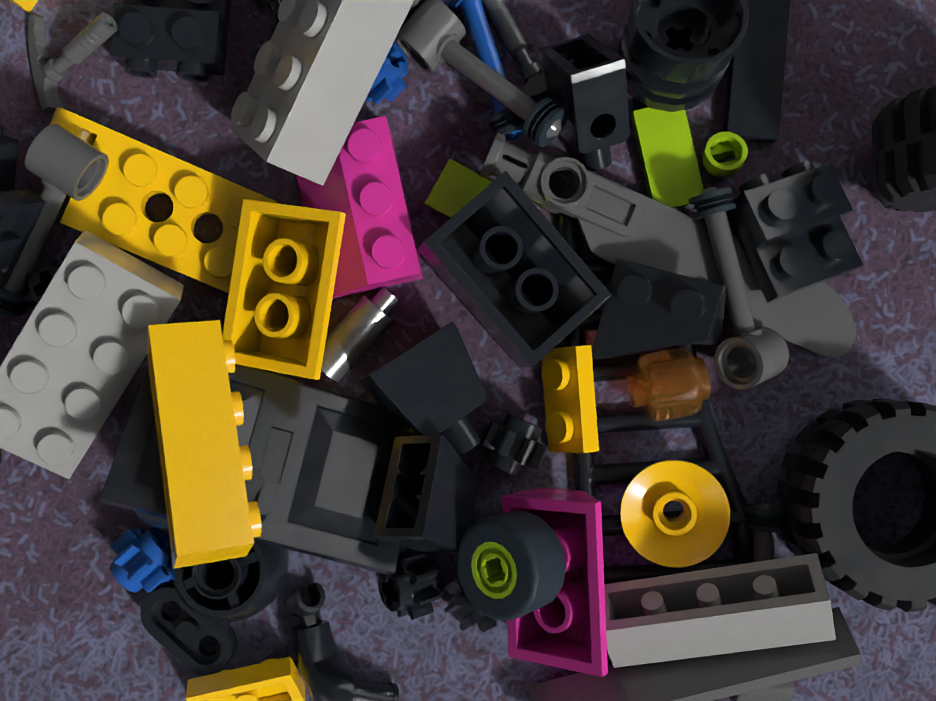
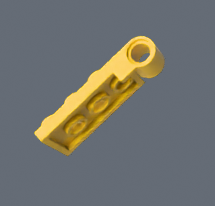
[49,107,277,293]

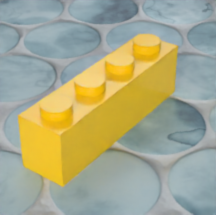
[146,320,261,569]

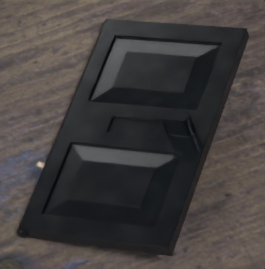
[100,364,408,575]

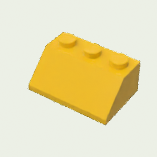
[222,199,346,380]

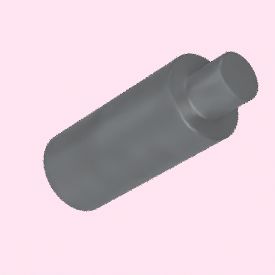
[321,287,398,382]

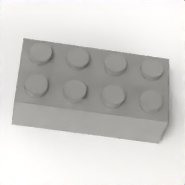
[230,0,414,186]
[0,230,184,479]

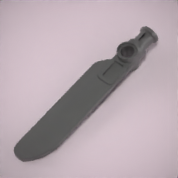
[479,132,857,358]

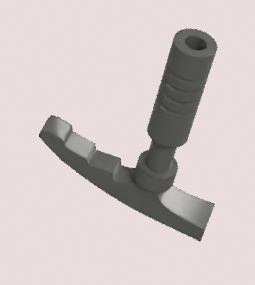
[477,0,548,104]
[28,12,118,113]

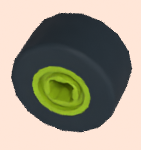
[456,511,566,620]

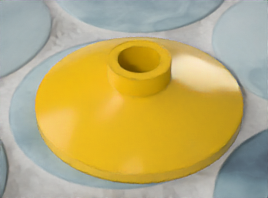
[620,460,730,568]

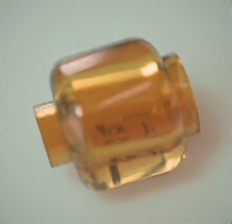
[627,348,711,422]

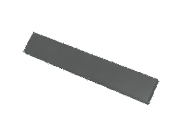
[529,607,862,701]

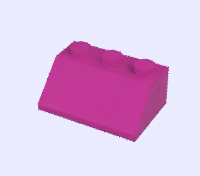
[296,116,424,299]
[502,487,608,677]

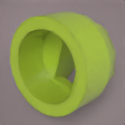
[702,132,748,178]

